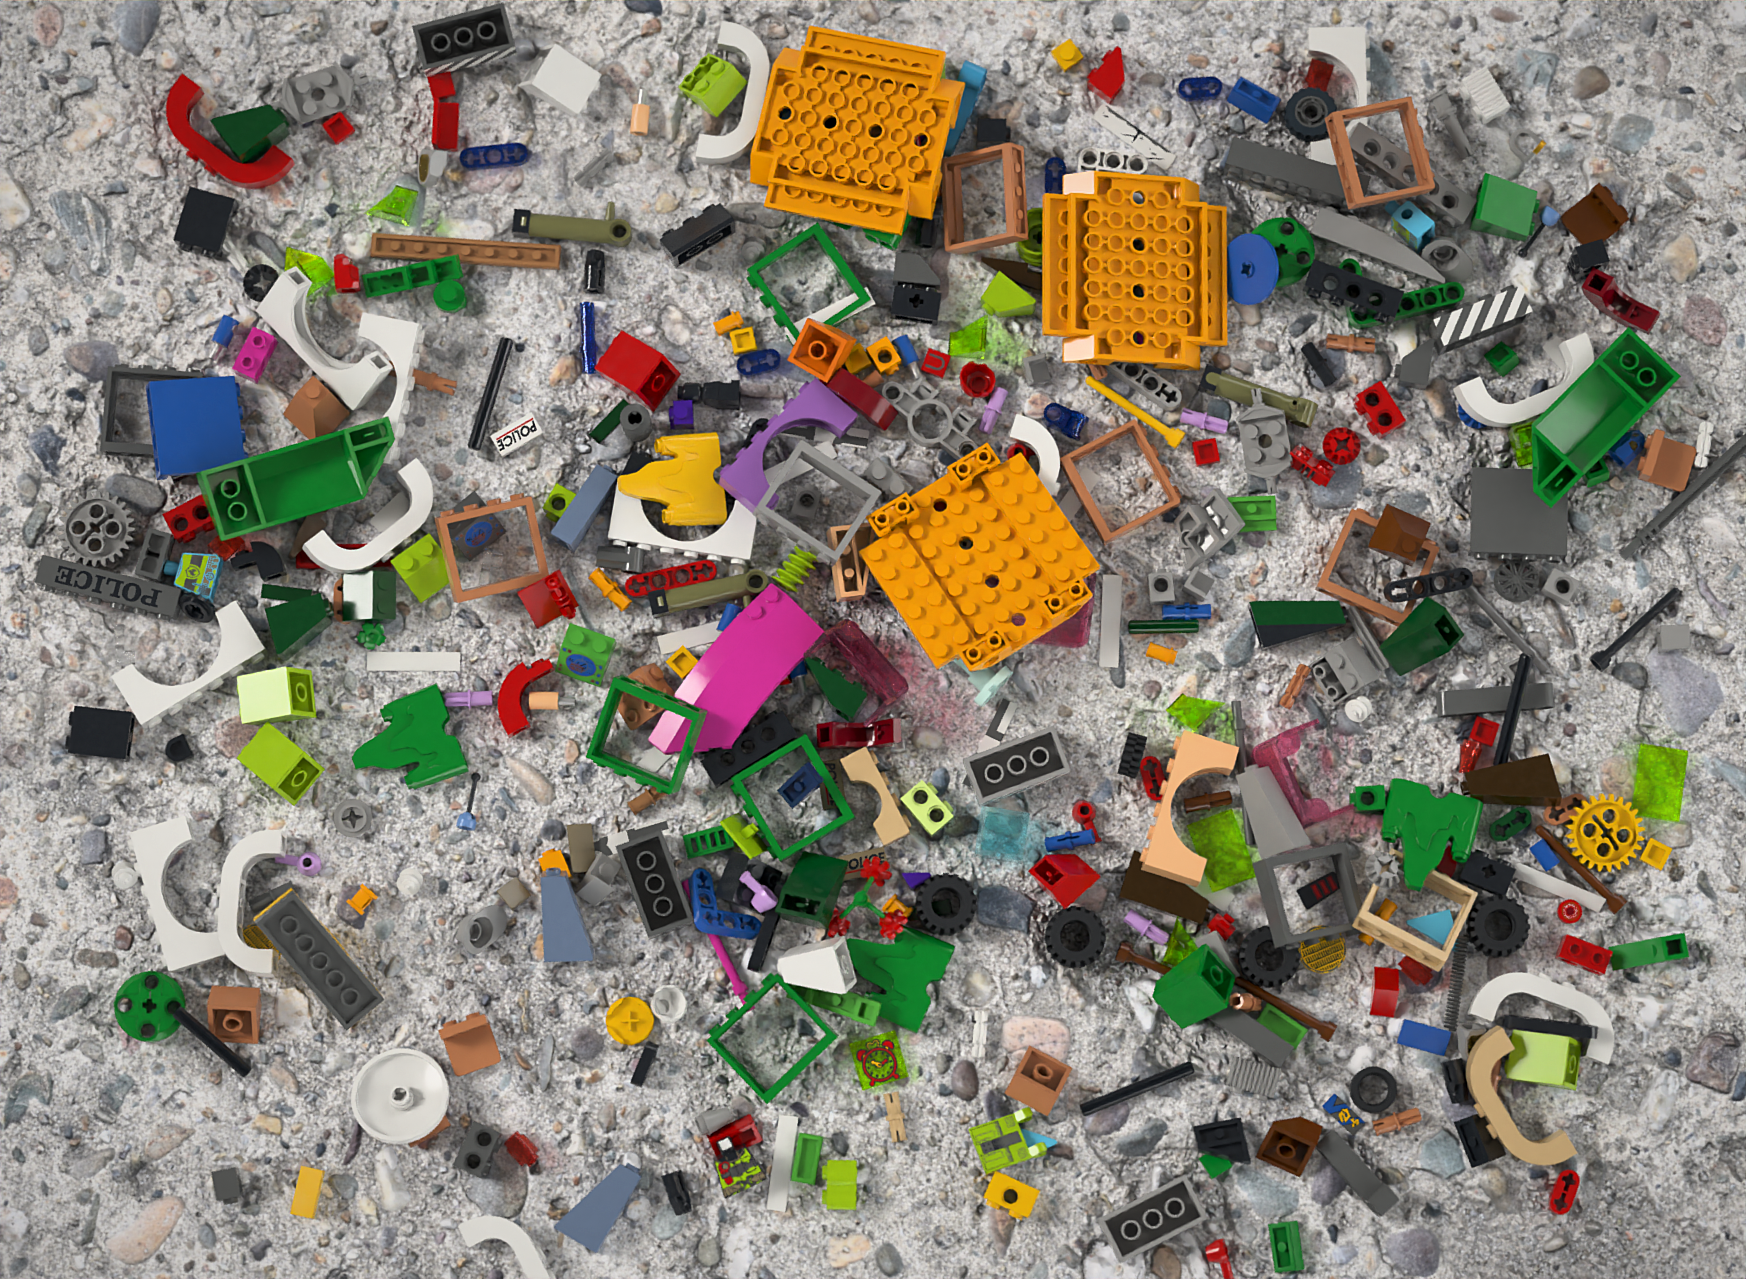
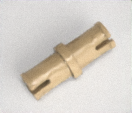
[883,1092,907,1143]

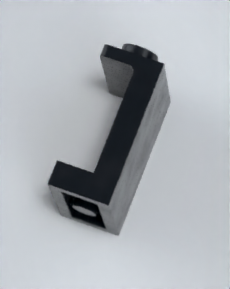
[173,187,238,259]
[65,706,136,762]

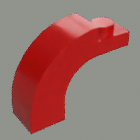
[498,658,555,738]

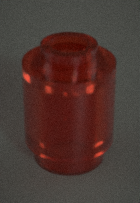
[1398,955,1434,986]
[504,1131,540,1167]

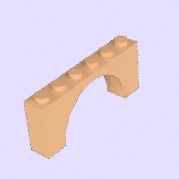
[1139,730,1239,887]

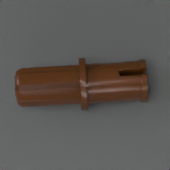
[1183,790,1232,814]

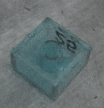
[974,806,1030,864]

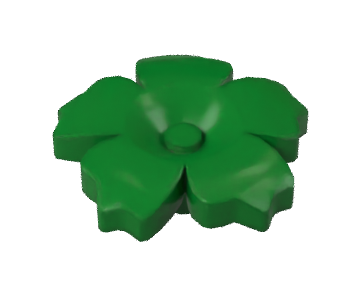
[356,622,386,650]

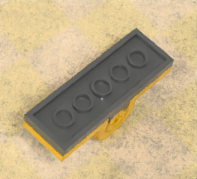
[253,888,384,1031]

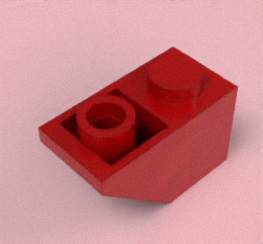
[1087,46,1125,105]

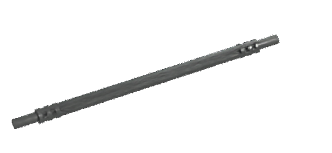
[1619,433,1746,560]

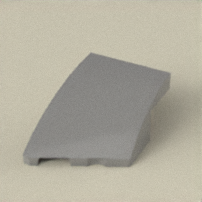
[1174,488,1245,571]

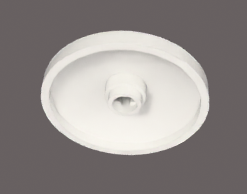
[351,1048,449,1144]

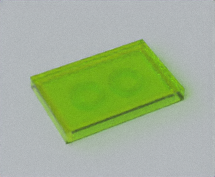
[1631,743,1688,823]
[1186,808,1256,893]

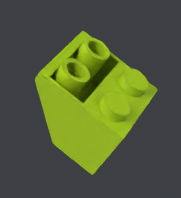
[678,53,748,117]

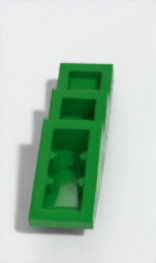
[361,254,463,298]

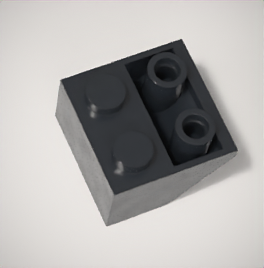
[715,851,783,917]

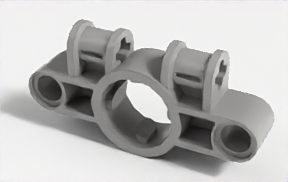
[882,375,979,461]

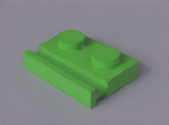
[1227,495,1277,532]

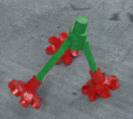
[827,857,908,939]

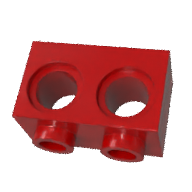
[1354,380,1406,439]
[162,494,215,544]
[1554,934,1613,976]

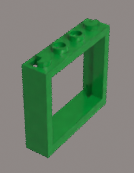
[746,222,871,347]
[586,675,707,795]
[730,734,856,863]
[706,973,839,1104]

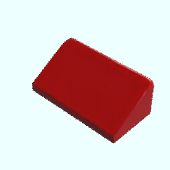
[707,1114,763,1156]

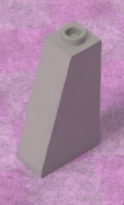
[1236,764,1311,859]

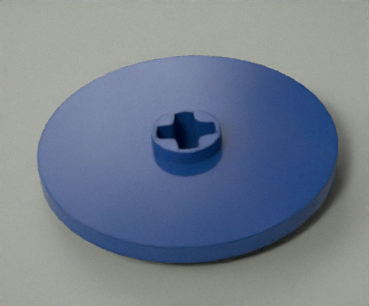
[1227,233,1279,305]

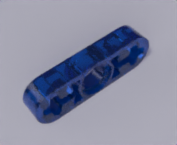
[459,142,529,171]

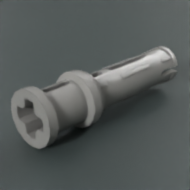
[1428,89,1475,160]

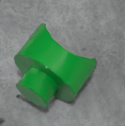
[433,280,467,313]

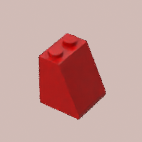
[594,330,681,412]

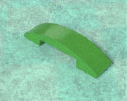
[786,984,882,1027]

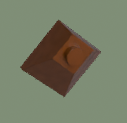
[1367,504,1431,567]
[1255,1116,1323,1177]

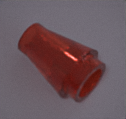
[1458,739,1483,774]

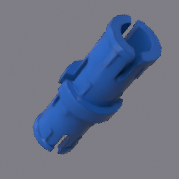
[1162,602,1211,620]
[1045,829,1095,853]

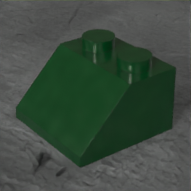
[342,571,396,624]

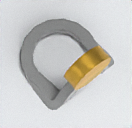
[1509,128,1546,162]

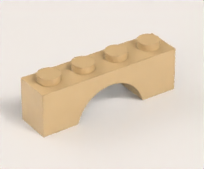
[840,746,912,847]

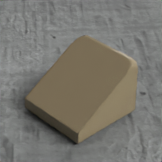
[496,877,531,911]

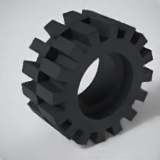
[1117,732,1147,779]

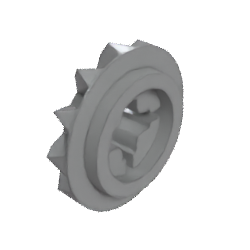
[333,799,372,838]
[1365,851,1404,888]

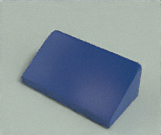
[1227,77,1282,123]
[1397,1019,1451,1056]

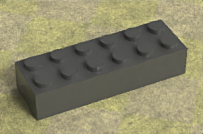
[1222,137,1371,216]

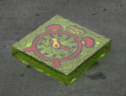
[849,1030,909,1091]

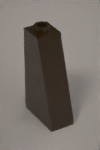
[1460,753,1562,807]
[1118,850,1212,926]

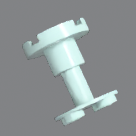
[938,658,1013,707]

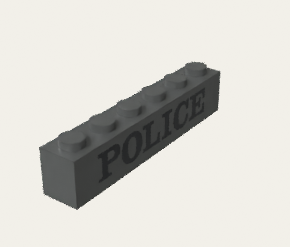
[35,555,185,622]

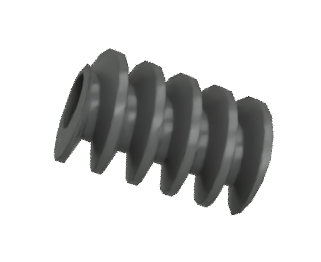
[620,403,652,442]

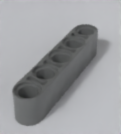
[1435,683,1555,718]

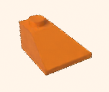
[787,318,857,383]

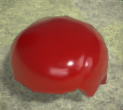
[959,361,996,398]

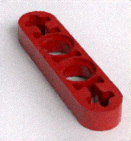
[625,560,717,598]

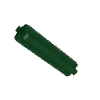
[1128,619,1199,634]

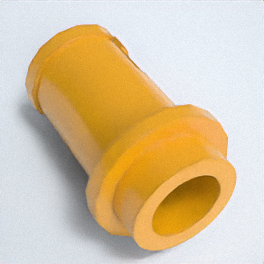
[713,311,745,336]
[1146,642,1178,666]

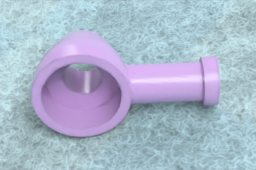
[275,852,321,876]
[739,871,778,913]

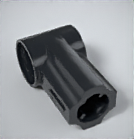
[915,202,942,249]

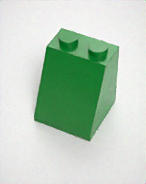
[1469,173,1540,242]
[1152,943,1236,1029]

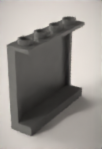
[1468,467,1568,563]

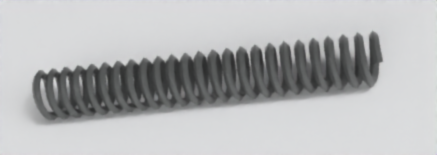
[1443,934,1470,1031]

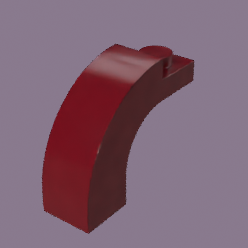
[1581,267,1660,335]
[819,367,899,431]
[816,718,901,749]

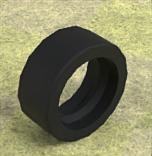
[1349,1066,1397,1113]

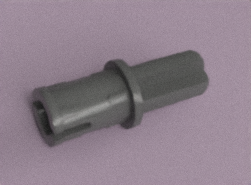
[248,880,297,913]

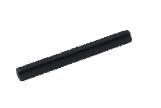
[468,337,513,451]
[1493,653,1534,766]
[1080,1061,1195,1116]

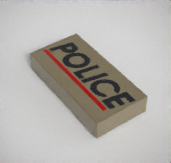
[819,759,846,811]
[837,847,889,881]

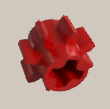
[1206,912,1236,941]

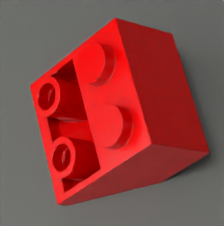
[1028,854,1101,909]

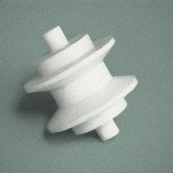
[1345,695,1372,722]
[112,862,138,889]
[397,868,423,895]

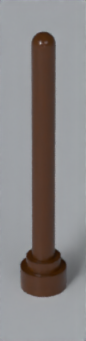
[1535,825,1628,915]
[1115,942,1172,975]
[1234,976,1338,1042]

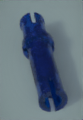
[579,302,598,375]

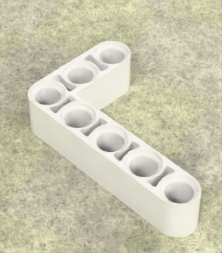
[1077,147,1148,175]

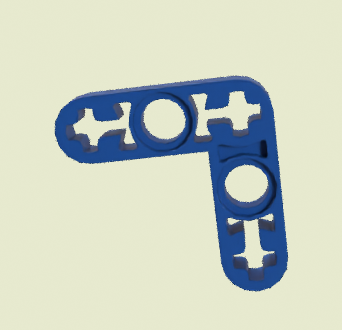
[688,868,762,940]

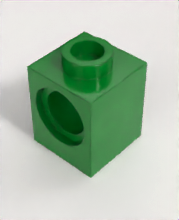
[1349,785,1386,813]

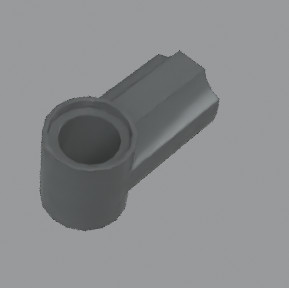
[596,546,645,575]

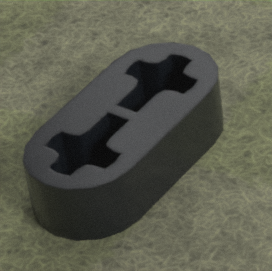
[630,1041,659,1088]

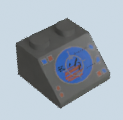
[447,491,507,562]

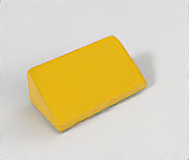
[290,1166,325,1219]

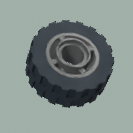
[1284,87,1337,143]

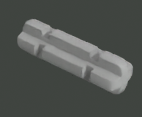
[574,148,614,187]

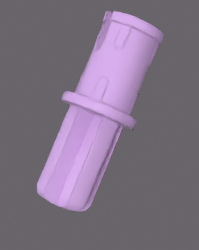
[978,387,1008,434]
[1180,408,1228,434]
[445,689,493,708]
[1123,909,1170,946]

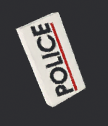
[490,413,544,458]

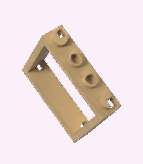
[1352,848,1478,972]

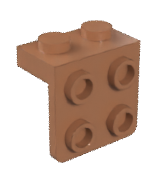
[1637,429,1696,492]
[608,663,675,730]
[438,1012,501,1077]

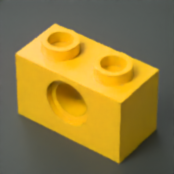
[983,1171,1040,1220]

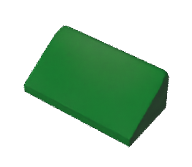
[1268,1220,1304,1273]

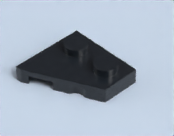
[1193,1117,1251,1165]

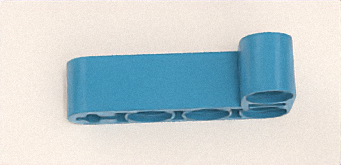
[943,60,988,157]

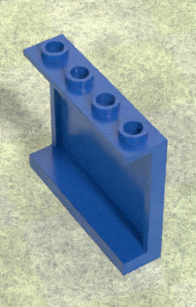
[146,376,249,480]

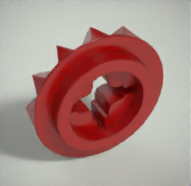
[1322,427,1361,465]

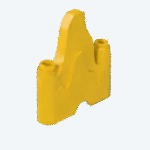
[617,432,727,526]

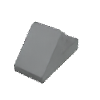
[574,852,622,906]

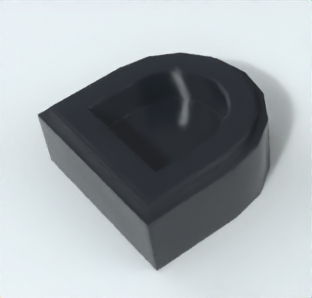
[165,734,194,762]

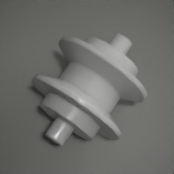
[741,236,767,263]

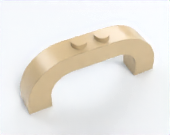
[1466,1025,1577,1165]

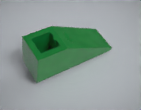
[1608,933,1689,971]

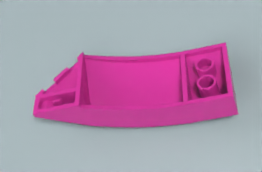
[648,583,827,755]

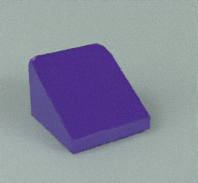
[901,873,931,891]

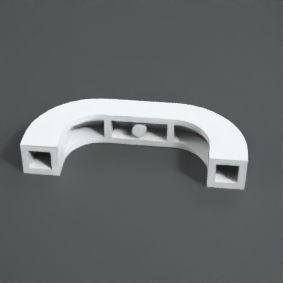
[695,21,770,164]
[1453,332,1594,427]
[1008,414,1060,497]
[302,458,433,574]
[215,830,287,978]
[1467,972,1614,1066]
[458,1216,557,1279]

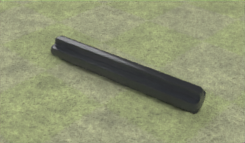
[173,1007,252,1077]

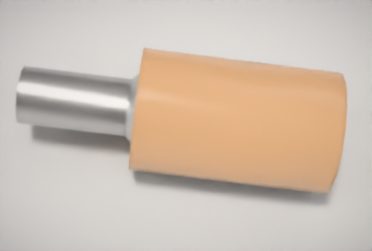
[630,89,650,136]
[529,691,576,710]

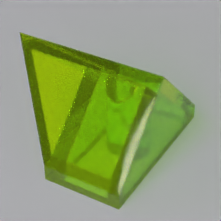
[364,185,418,226]
[284,246,334,298]
[948,314,988,359]
[1507,420,1535,468]
[1166,693,1225,733]
[1161,918,1198,968]

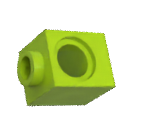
[542,483,576,523]

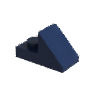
[777,762,824,809]

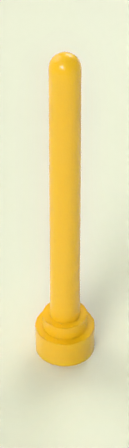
[1085,376,1186,449]

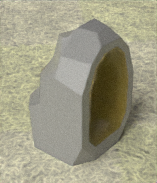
[417,149,448,188]
[1456,1022,1486,1064]

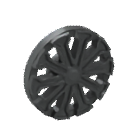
[1494,559,1539,603]

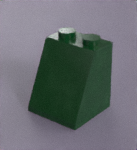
[210,104,290,164]
[265,593,334,662]

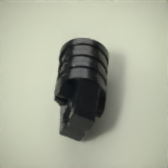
[583,249,605,294]
[1440,1058,1469,1104]
[661,1169,692,1216]

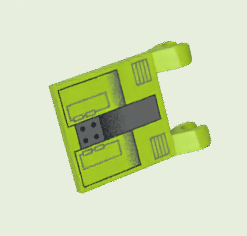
[968,1107,1047,1174]

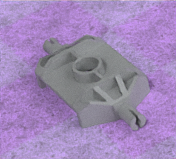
[266,62,369,125]
[1236,388,1293,495]

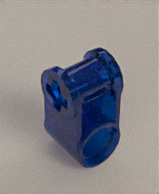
[1042,403,1090,441]

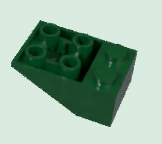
[1379,596,1464,676]
[805,655,868,723]
[775,851,849,930]

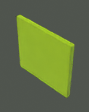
[719,812,768,860]

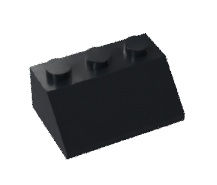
[660,203,736,268]

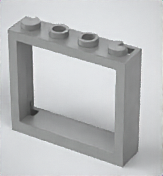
[752,439,882,567]

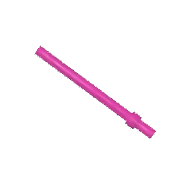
[681,880,755,1012]

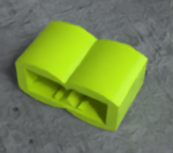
[822,1160,857,1210]

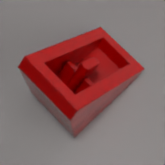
[1369,966,1399,1018]

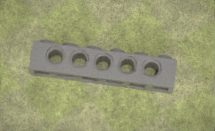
[1348,122,1477,229]

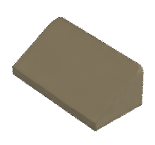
[567,823,596,874]

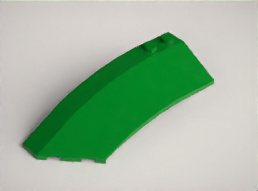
[1531,327,1681,509]
[196,416,395,541]

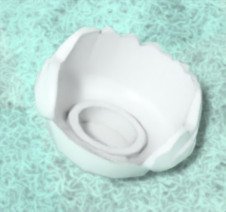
[651,985,687,1024]

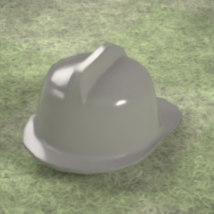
[1421,236,1473,283]
[455,905,507,954]

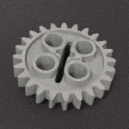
[57,490,137,568]

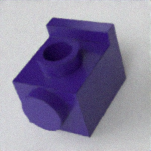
[669,400,694,430]

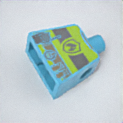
[1384,200,1435,254]
[164,553,225,603]

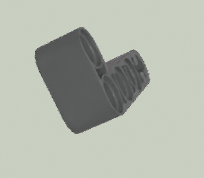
[1315,1129,1400,1217]

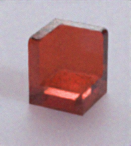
[1303,58,1334,92]
[207,535,245,562]

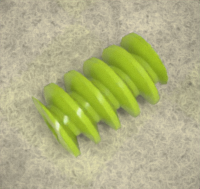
[771,546,820,593]

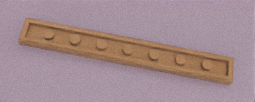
[370,233,562,270]

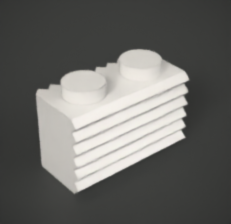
[1459,66,1510,125]

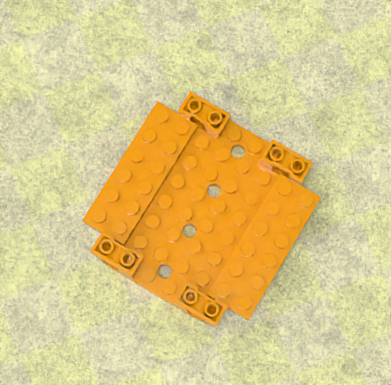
[750,25,965,236]
[1042,171,1227,371]
[859,443,1100,672]

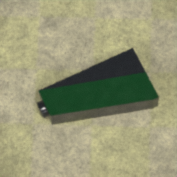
[1247,601,1348,651]

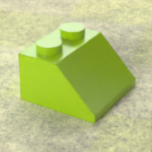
[390,533,460,603]

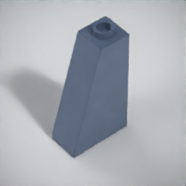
[550,464,618,553]
[540,867,594,962]
[554,1163,642,1253]

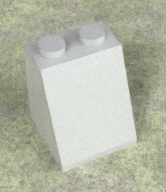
[519,44,602,116]
[777,936,857,994]

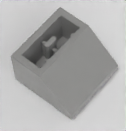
[1308,637,1380,707]

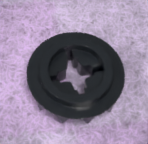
[243,264,279,302]
[179,592,215,623]

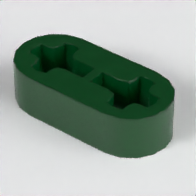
[1489,807,1532,842]

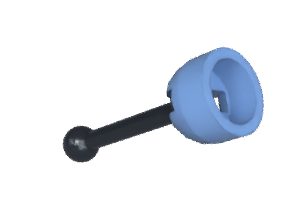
[1518,206,1561,258]
[456,772,481,831]

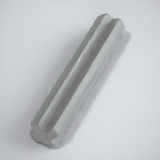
[1347,606,1391,671]

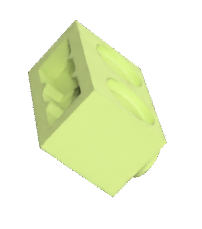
[900,780,954,837]

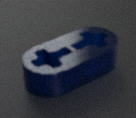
[1177,76,1223,101]
[1044,157,1066,194]
[736,349,781,378]

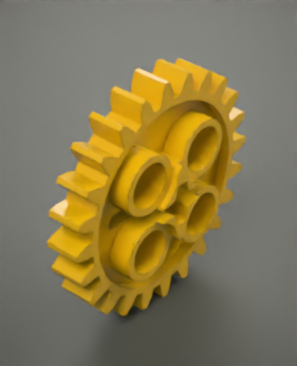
[1565,793,1645,872]

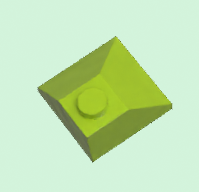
[980,271,1036,318]

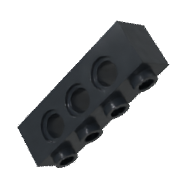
[1302,259,1404,324]
[700,710,798,788]

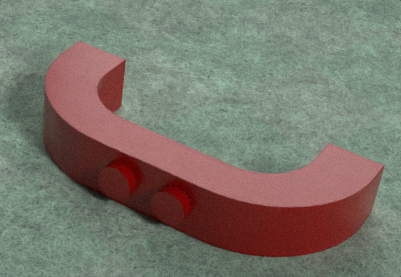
[166,73,295,189]

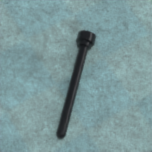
[1589,588,1680,672]

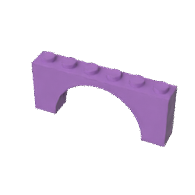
[719,378,858,513]

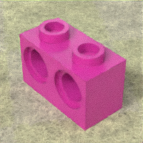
[232,326,279,384]

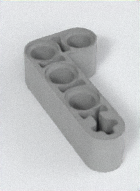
[1104,333,1182,412]

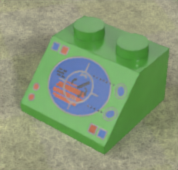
[555,623,617,688]

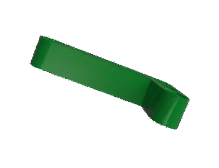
[1339,258,1465,329]

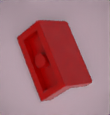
[432,98,460,151]

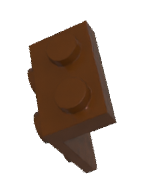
[1560,183,1629,245]

